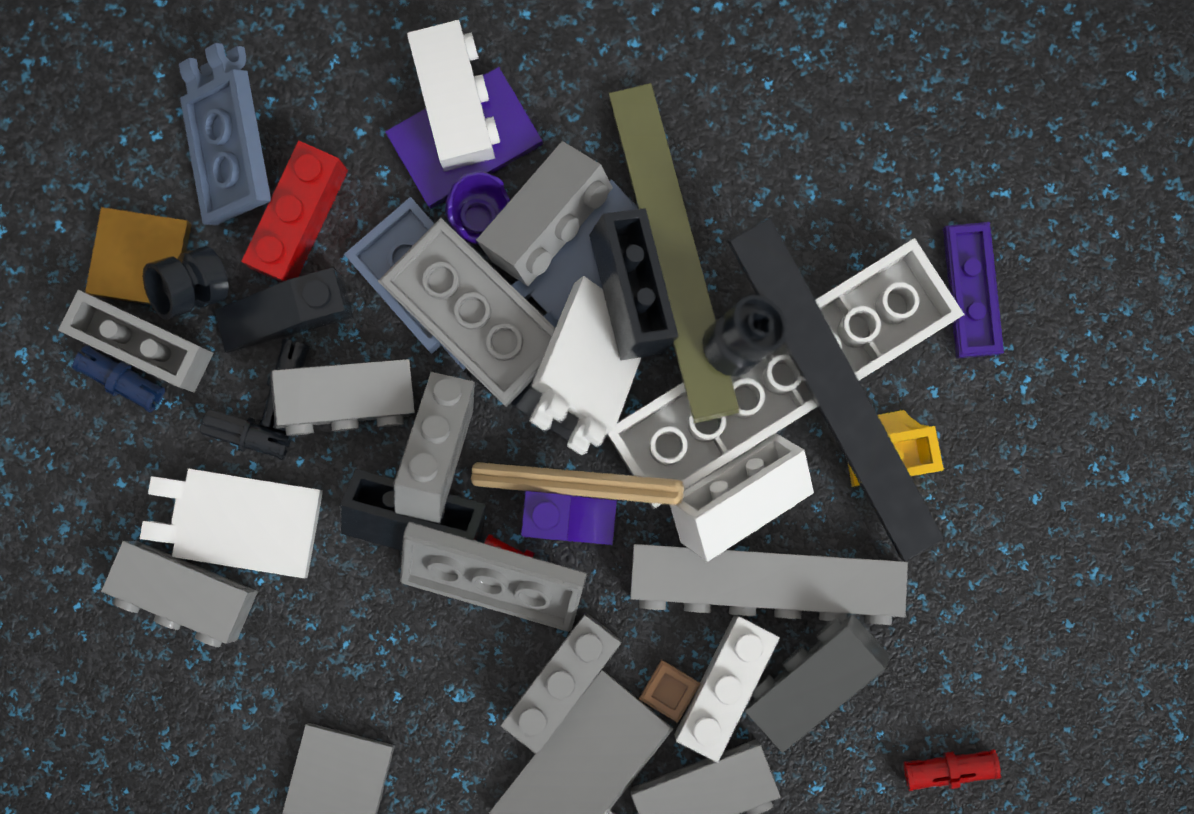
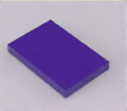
[385,67,543,209]

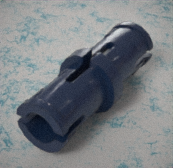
[72,345,165,413]

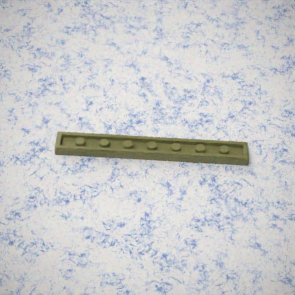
[609,83,739,424]

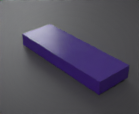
[943,222,1004,358]

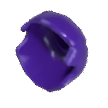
[445,171,510,245]

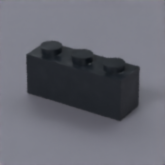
[589,208,679,361]
[340,469,486,551]

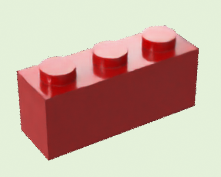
[241,140,348,283]

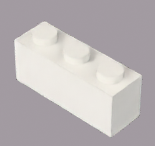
[407,20,500,171]
[670,433,814,562]
[674,615,780,763]

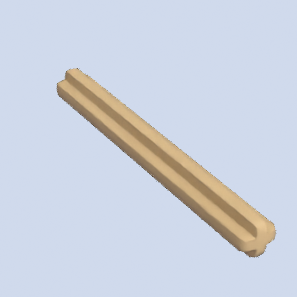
[471,462,684,505]

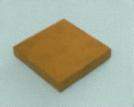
[85,207,191,305]

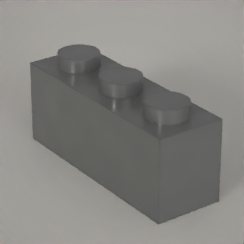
[745,614,890,753]

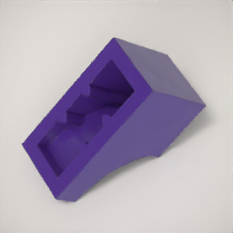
[521,491,617,545]

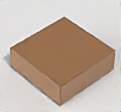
[639,659,701,723]

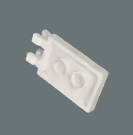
[530,276,641,455]
[140,469,323,578]

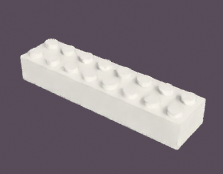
[606,238,964,509]

